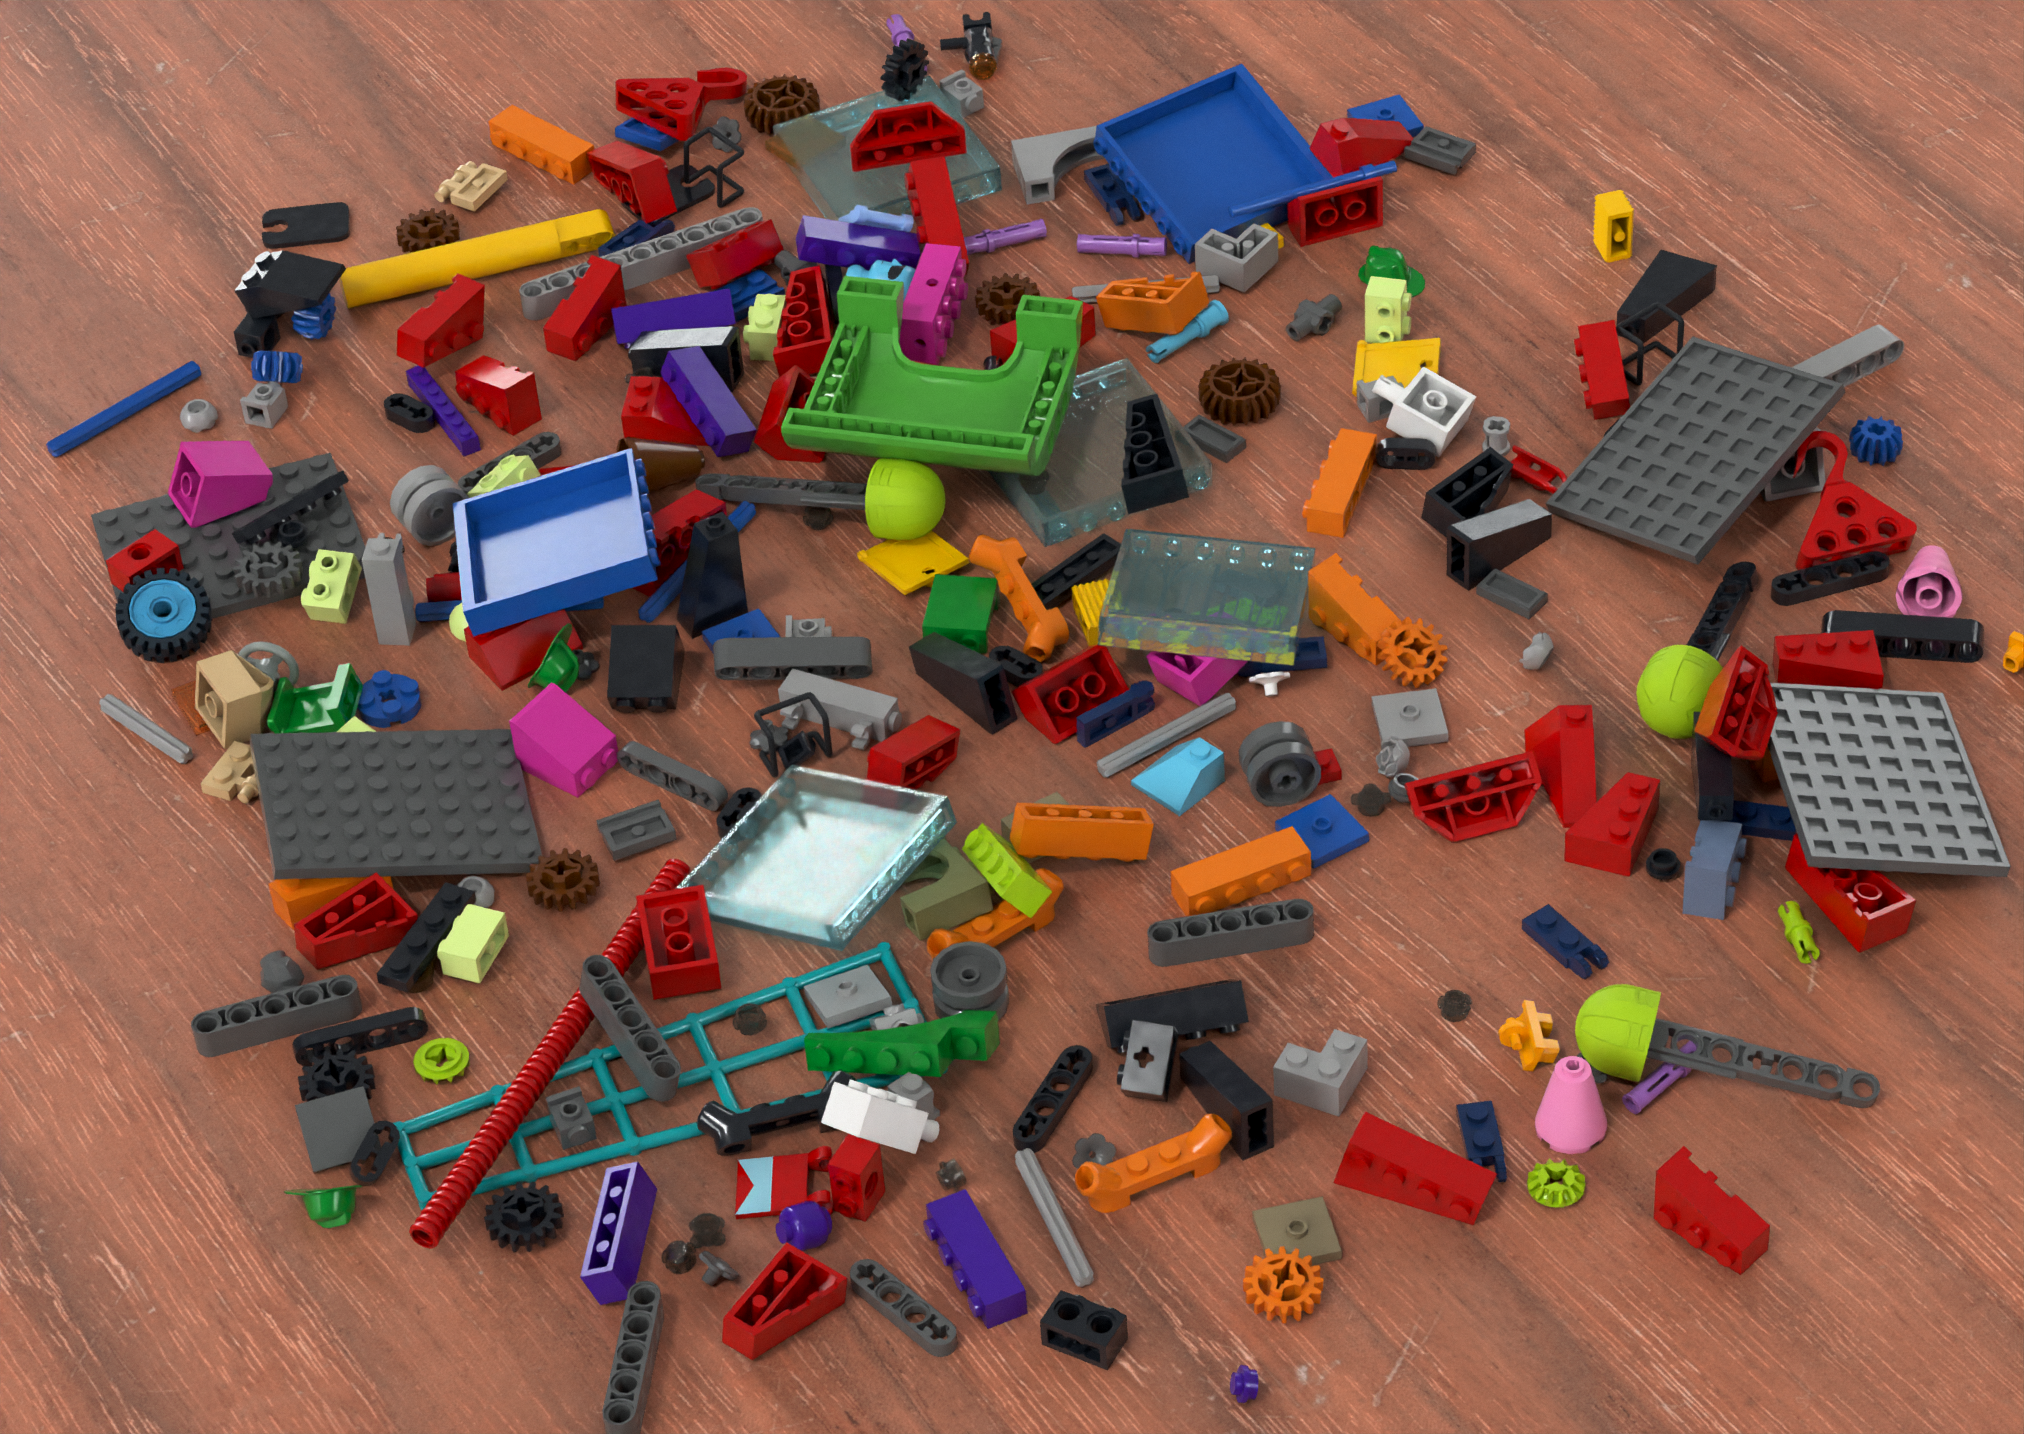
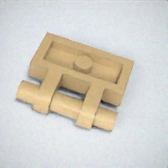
[435,161,508,212]
[200,741,259,803]

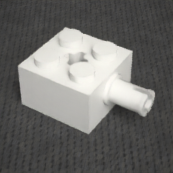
[1372,367,1476,457]
[821,1079,939,1154]

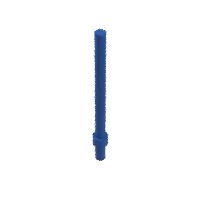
[1228,160,1397,218]

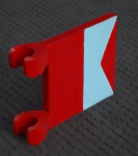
[735,1146,833,1219]

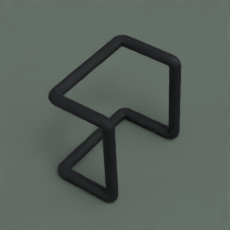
[683,127,744,208]
[1616,302,1684,385]
[754,692,833,778]

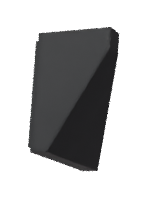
[777,730,816,773]

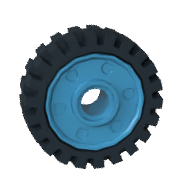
[115,568,212,663]

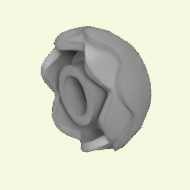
[180,399,218,433]
[1519,632,1554,670]
[1376,736,1410,778]
[457,876,495,908]

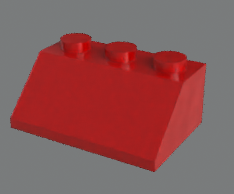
[1287,176,1383,247]
[754,365,825,463]
[464,609,583,691]
[1011,643,1129,744]

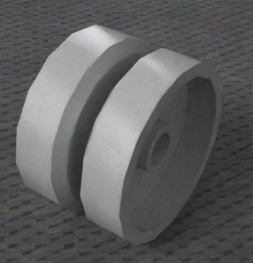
[390,465,469,546]

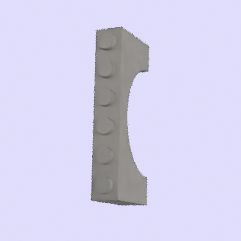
[1011,126,1105,205]

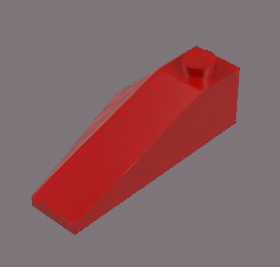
[1309,118,1414,177]
[1524,705,1597,828]

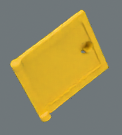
[1352,338,1441,397]
[857,530,969,595]

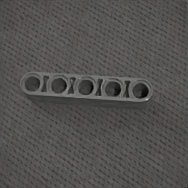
[713,636,873,680]
[1147,899,1314,967]
[579,955,681,1102]
[191,975,362,1057]
[602,1281,664,1434]

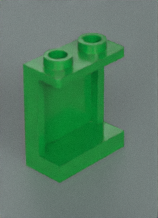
[922,574,1000,654]
[267,663,363,733]

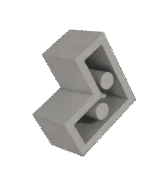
[1195,223,1278,292]
[1273,1029,1368,1117]

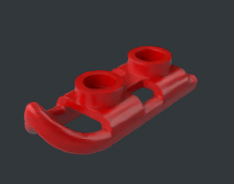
[1510,445,1567,494]

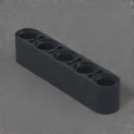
[1821,610,1984,663]

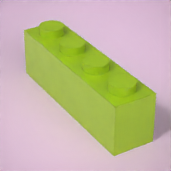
[962,823,1052,918]

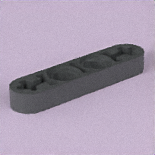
[458,432,561,498]
[617,741,728,811]
[850,1259,958,1357]

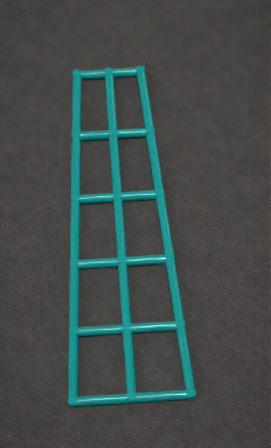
[393,942,948,1210]

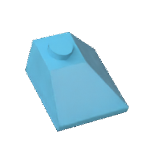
[1131,737,1225,816]

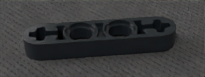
[1771,551,1890,606]
[292,1007,428,1066]
[1012,1045,1093,1153]

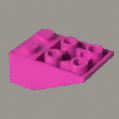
[1146,615,1267,706]

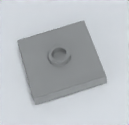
[1372,688,1448,747]
[803,965,893,1028]

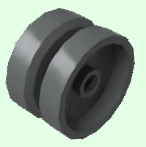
[1239,721,1321,807]
[930,941,1009,1021]

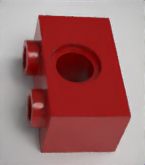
[105,529,184,592]
[828,1134,886,1222]

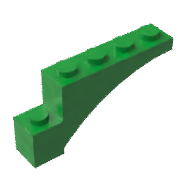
[804,1010,1000,1077]

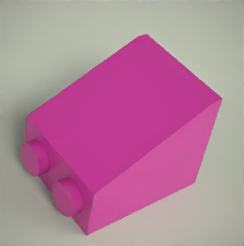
[168,441,273,528]
[509,682,618,798]

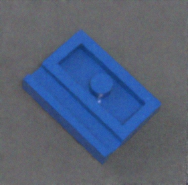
[715,268,785,322]

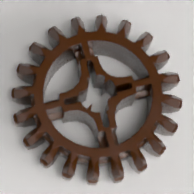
[744,74,820,137]
[1198,357,1281,427]

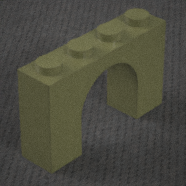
[856,823,994,941]

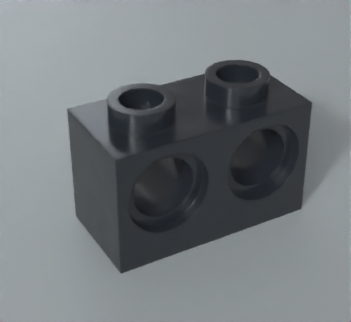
[1040,1290,1128,1370]

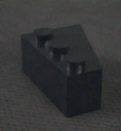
[1421,447,1514,538]

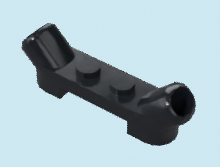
[696,1070,857,1156]

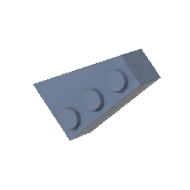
[1682,820,1747,920]

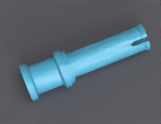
[1146,300,1229,363]

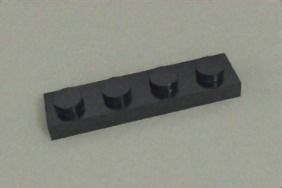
[232,470,349,545]
[1031,533,1127,610]
[377,882,476,993]

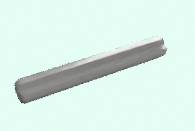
[99,694,193,764]

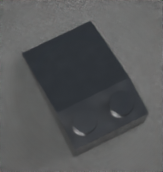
[235,250,346,319]

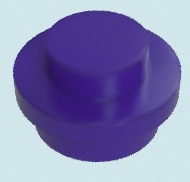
[1230,1365,1258,1403]

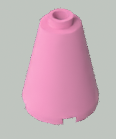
[1896,545,1962,618]
[1535,1056,1607,1154]

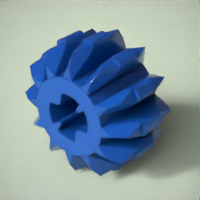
[291,293,337,339]
[251,351,303,383]
[1849,416,1903,466]

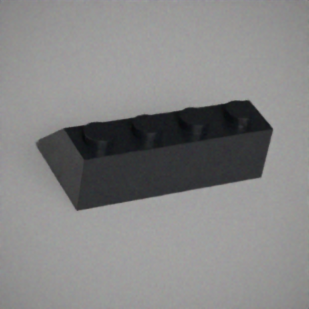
[1096,979,1249,1053]

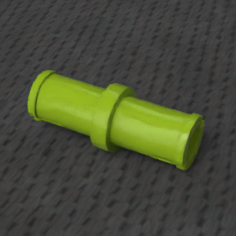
[1778,901,1820,964]

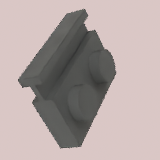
[1405,126,1476,175]
[596,799,677,861]

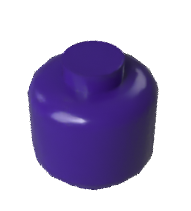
[776,1201,832,1251]

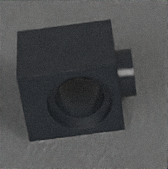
[234,313,281,358]

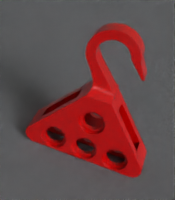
[615,68,747,141]
[1793,431,1917,570]

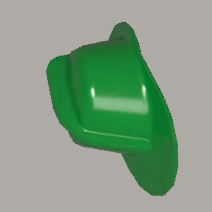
[1358,245,1425,298]
[528,623,580,693]
[284,1185,363,1228]

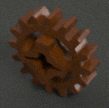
[396,208,460,253]
[975,273,1040,325]
[526,848,600,912]

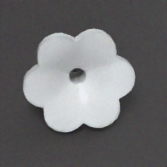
[1248,671,1290,697]

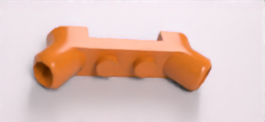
[969,534,1069,663]
[927,868,1065,958]
[1075,1114,1232,1213]

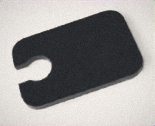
[621,164,715,221]
[262,202,350,249]

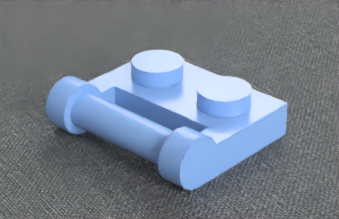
[838,205,914,232]

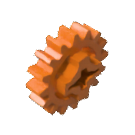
[1377,617,1448,688]
[1243,1246,1323,1323]

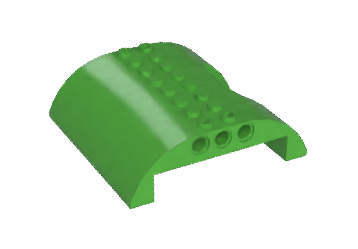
[781,276,1083,476]

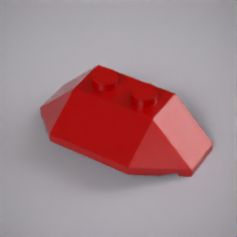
[850,101,967,172]
[1694,645,1778,761]
[1404,751,1542,843]

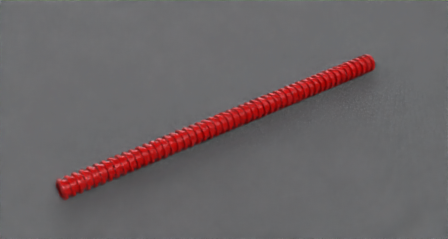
[409,859,692,1249]

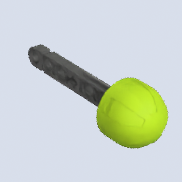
[695,458,946,540]
[1575,984,1880,1108]

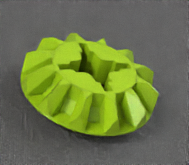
[413,1038,470,1085]
[1527,1158,1585,1208]

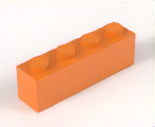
[488,105,594,185]
[1302,428,1377,538]
[1009,803,1154,862]
[1170,826,1311,917]

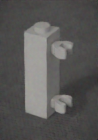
[362,533,416,646]
[778,669,902,750]

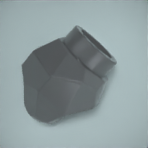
[260,950,304,993]

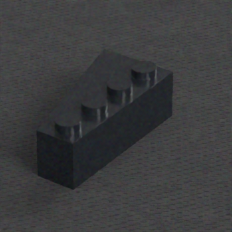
[1121,394,1189,514]

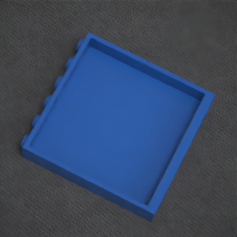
[1093,63,1332,264]
[453,448,661,636]

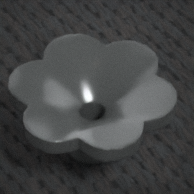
[711,116,742,152]
[573,649,599,681]
[750,719,789,751]
[1072,1133,1116,1169]
[699,1250,739,1286]

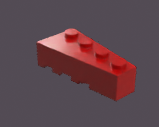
[587,141,677,224]
[904,156,969,275]
[773,265,834,377]
[632,489,727,596]
[1785,834,1917,953]
[1333,1112,1497,1225]

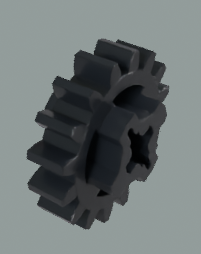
[880,38,929,102]
[298,1049,376,1102]
[484,1182,564,1252]

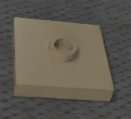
[1252,1196,1342,1265]

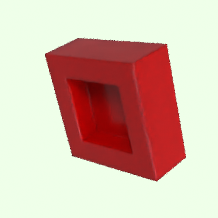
[1314,748,1342,785]

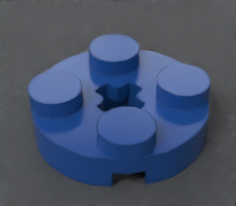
[357,670,421,728]

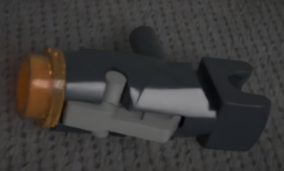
[940,12,1002,80]

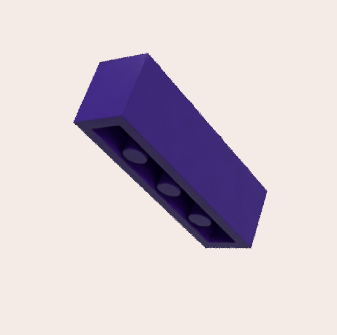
[796,215,920,271]
[611,288,736,349]
[660,346,757,457]
[580,1161,657,1305]
[923,1189,1028,1329]

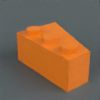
[1096,272,1210,335]
[1308,553,1402,666]
[268,876,394,930]

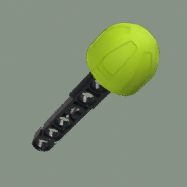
[1636,561,1758,739]

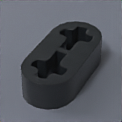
[384,393,435,433]
[1376,438,1436,470]
[989,645,1043,687]
[716,787,763,842]
[349,1121,400,1186]

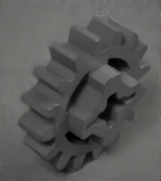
[233,541,304,598]

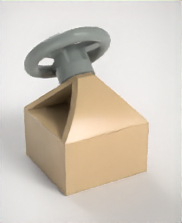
[195,641,299,749]

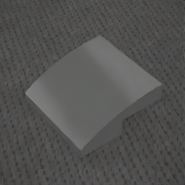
[295,1086,381,1173]

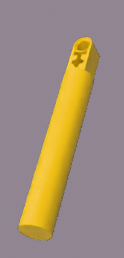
[339,209,615,309]

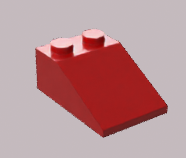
[621,376,709,446]
[636,885,721,1000]

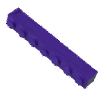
[406,366,481,457]

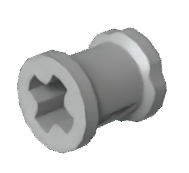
[1482,416,1510,456]

